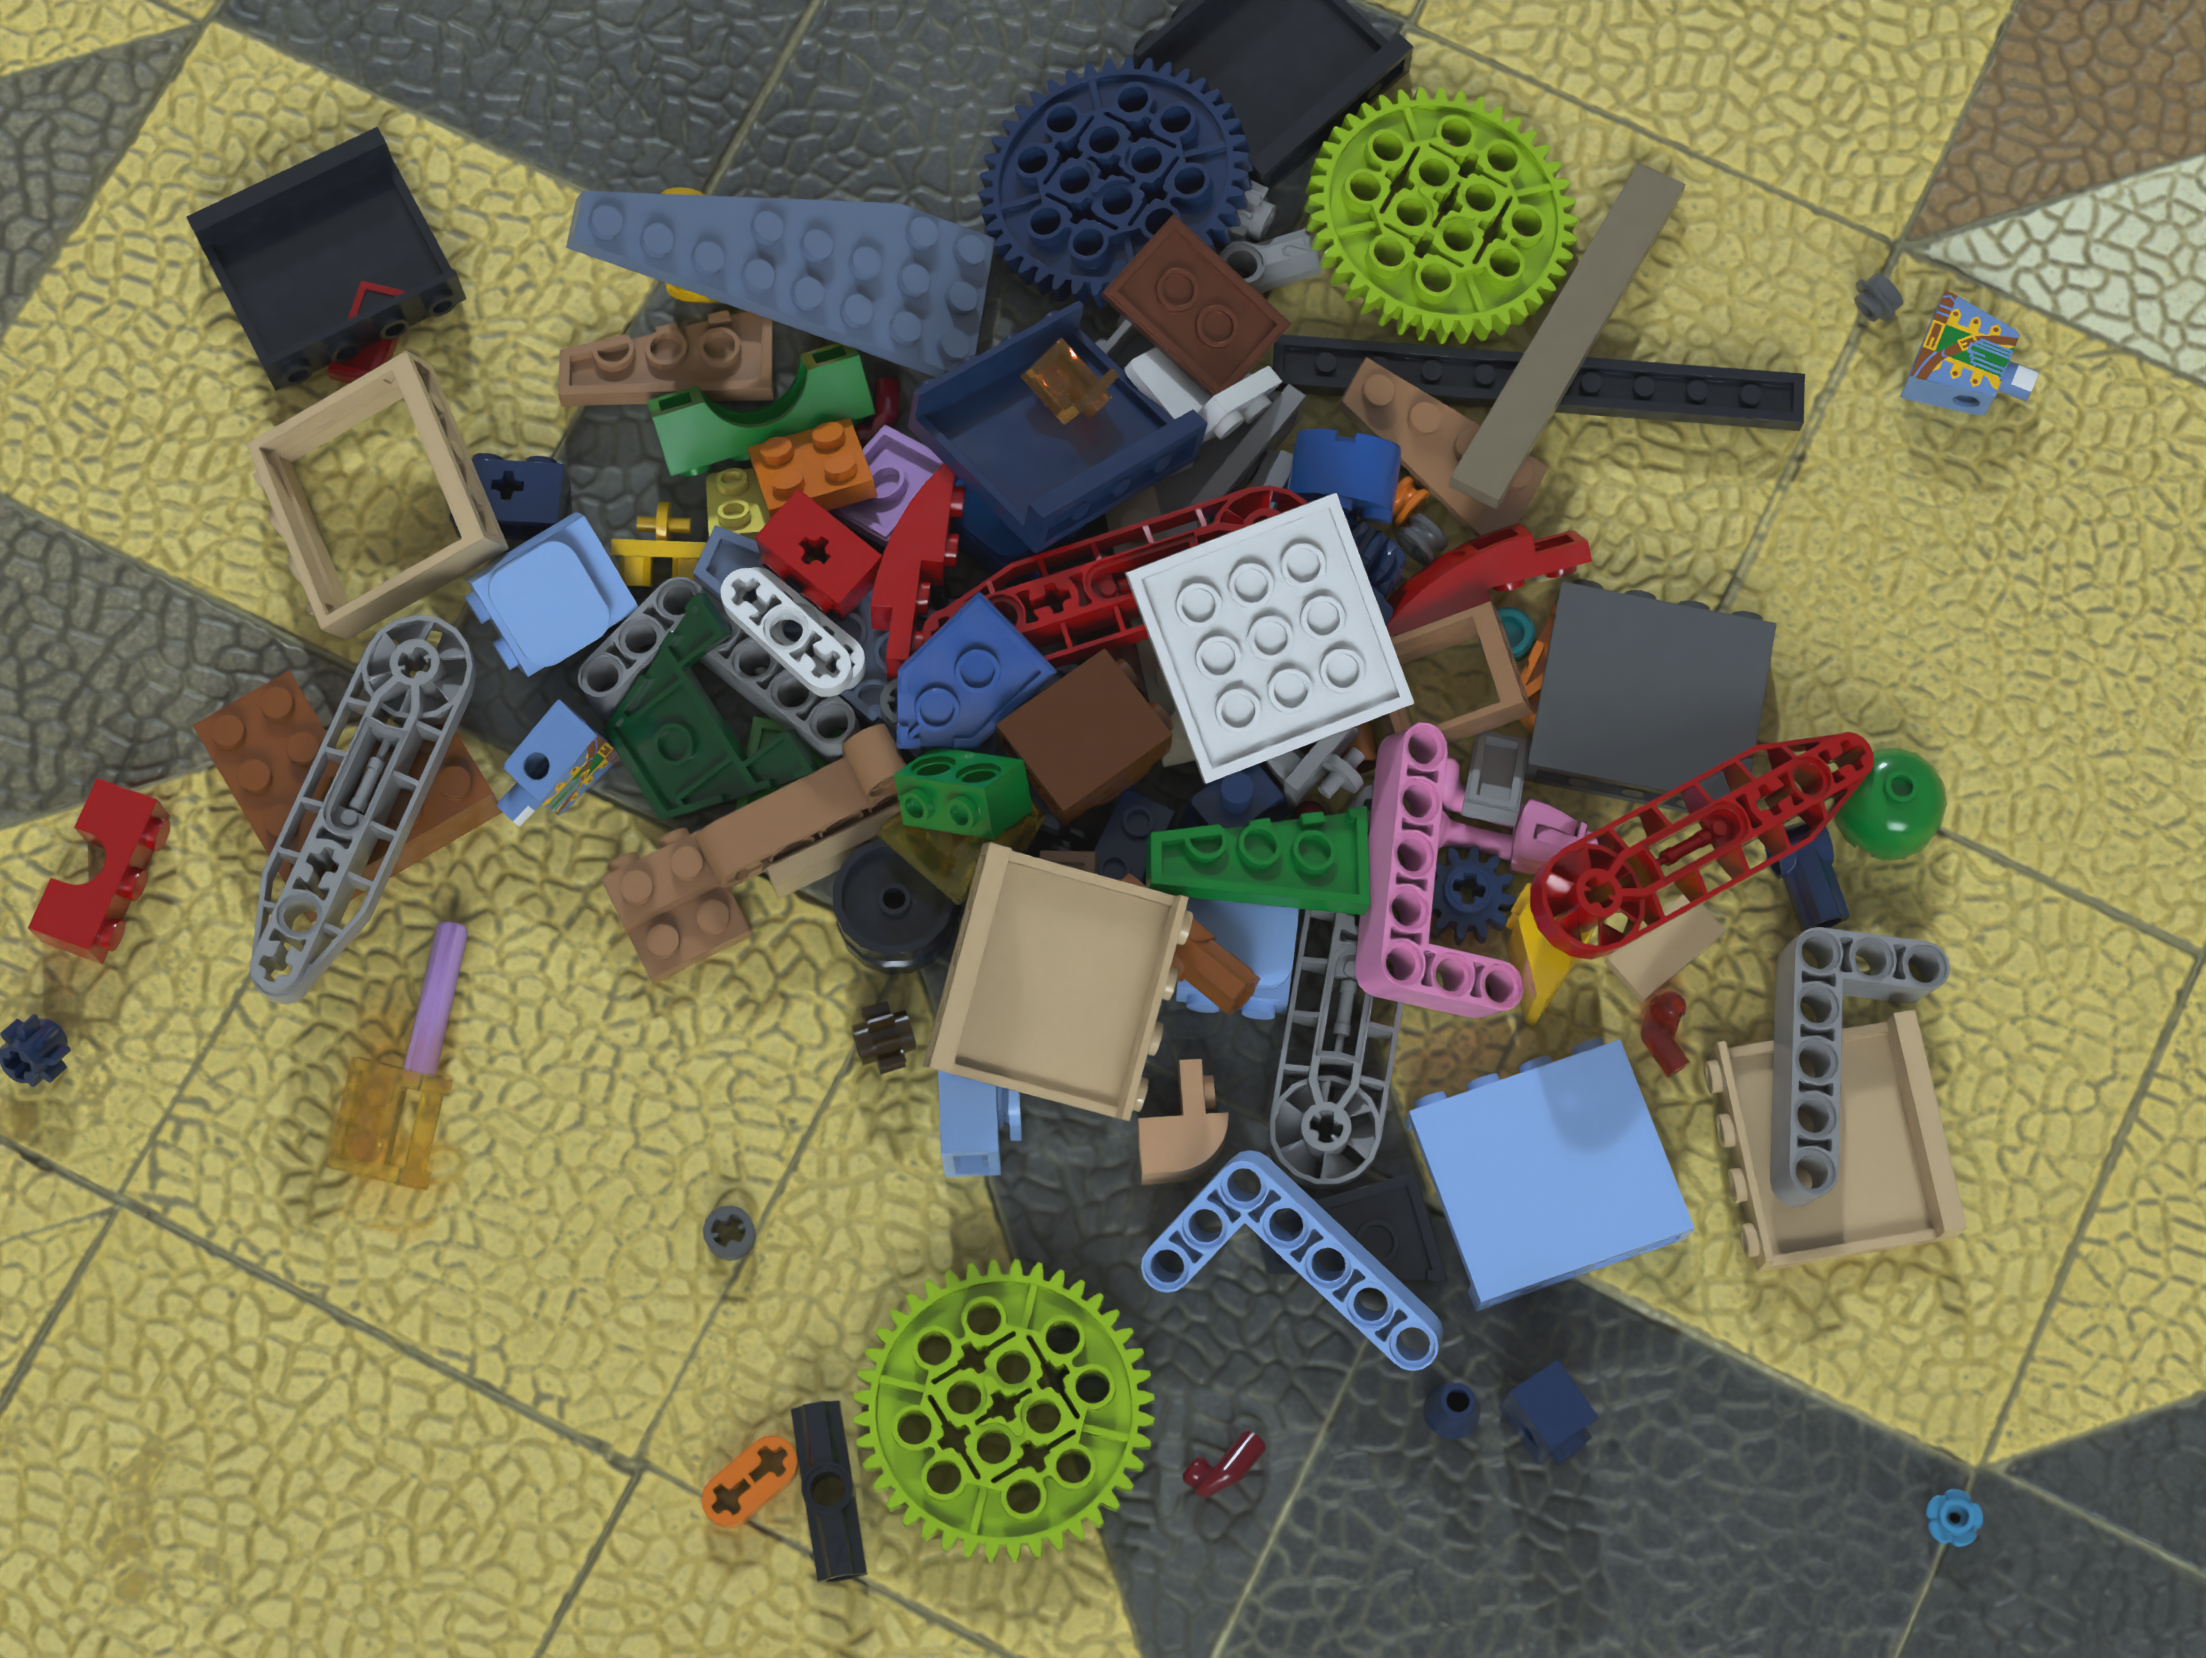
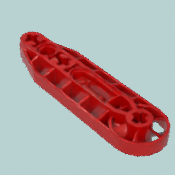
[921,485,1308,668]
[1530,732,1874,960]

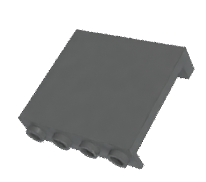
[1524,579,1777,813]

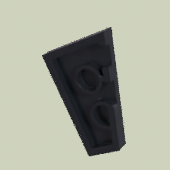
[1255,1172,1448,1282]

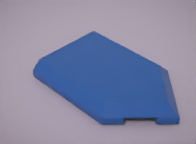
[897,591,1057,749]

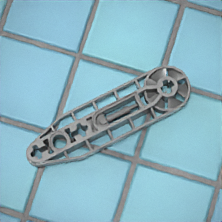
[250,615,477,1004]
[1269,783,1406,1190]

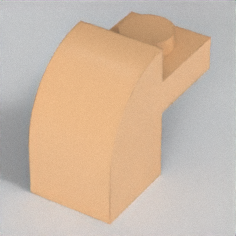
[1137,1059,1229,1185]

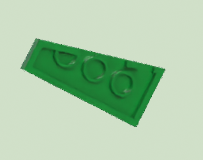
[1146,806,1371,915]

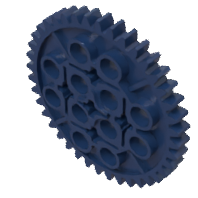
[979,57,1253,308]

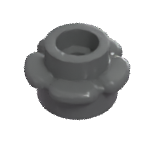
[1854,273,1903,322]

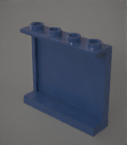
[908,301,1207,554]

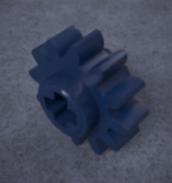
[1431,845,1517,946]

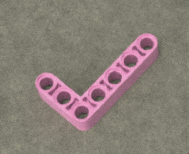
[1355,723,1524,1018]

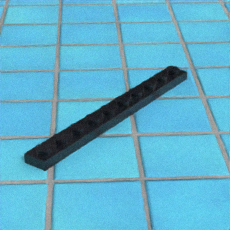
[1272,334,1805,431]

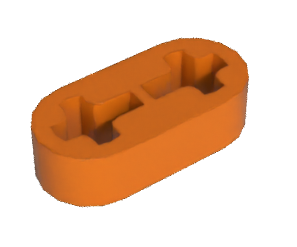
[701,1435,799,1529]

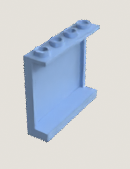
[1405,1038,1695,1312]

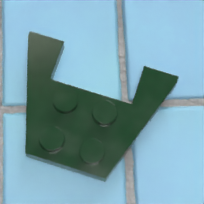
[603,593,820,821]

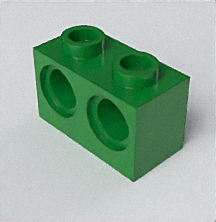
[894,747,1033,840]

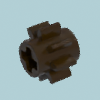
[851,1001,917,1074]

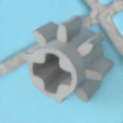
[1226,180,1276,244]

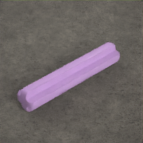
[403,921,468,1083]

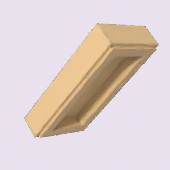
[1605,894,1726,1004]

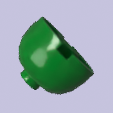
[1833,748,1947,860]

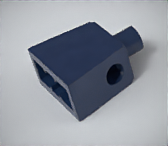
[1177,764,1291,829]

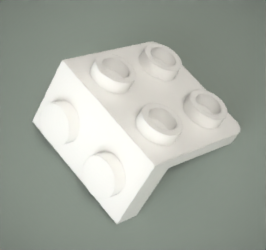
[1125,347,1282,444]

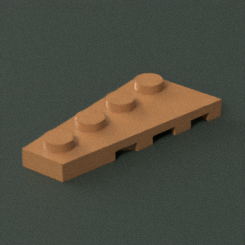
[558,310,774,406]
[1337,357,1549,537]

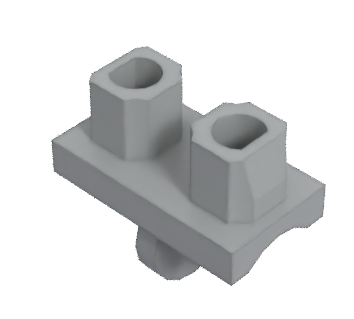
[1266,726,1365,807]

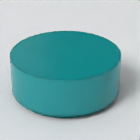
[1479,607,1535,662]

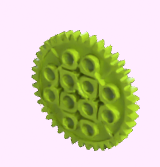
[1304,87,1578,344]
[853,1259,1154,1563]

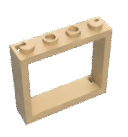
[247,351,509,640]

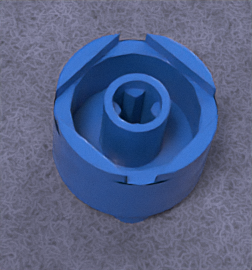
[1287,429,1401,525]

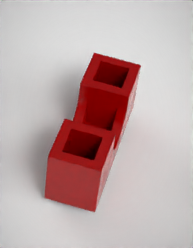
[28,778,170,965]

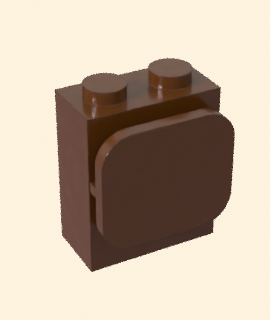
[996,648,1174,827]

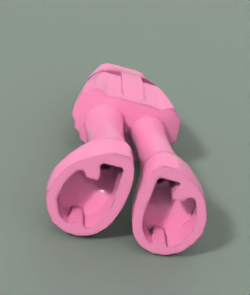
[1438,757,1598,875]

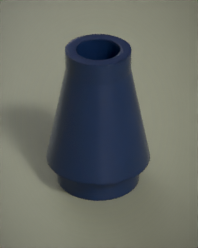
[1423,1382,1481,1439]

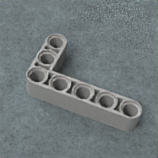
[577,577,862,764]
[1770,927,1950,1207]

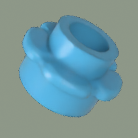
[1926,1489,1983,1547]

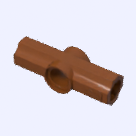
[1119,873,1261,1017]

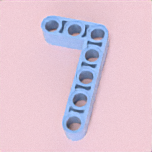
[1141,1150,1443,1371]

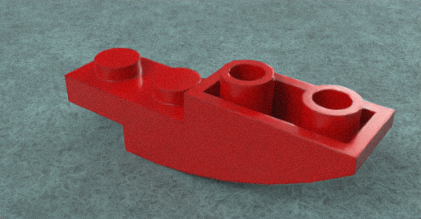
[870,464,966,682]
[1386,523,1592,637]

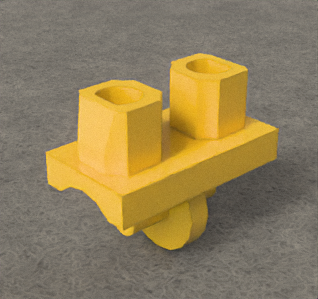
[611,501,707,588]

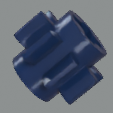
[0,1014,71,1087]

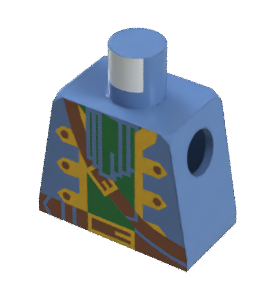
[1900,290,2039,416]
[496,699,620,827]

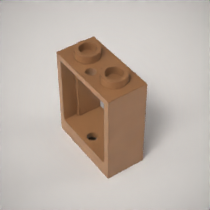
[1381,601,1533,758]

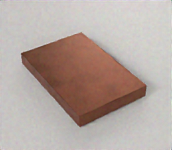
[1100,214,1291,398]

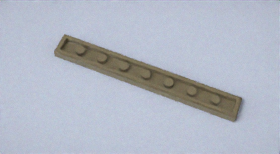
[1449,163,1685,510]

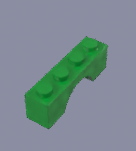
[647,343,876,476]

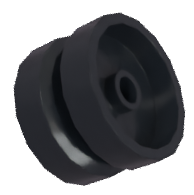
[833,837,957,974]

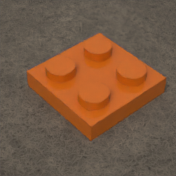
[747,418,878,519]

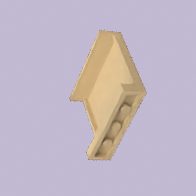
[923,842,1193,1121]
[1704,1009,1967,1272]

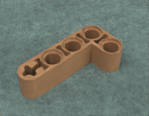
[695,724,907,888]

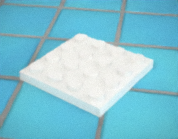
[1125,493,1414,784]

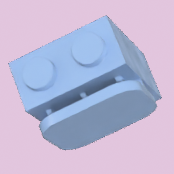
[464,512,639,677]
[1176,898,1299,1020]
[938,1070,1022,1177]

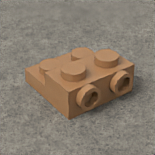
[601,828,752,984]

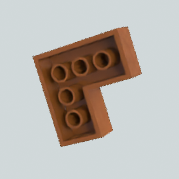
[192,670,503,923]

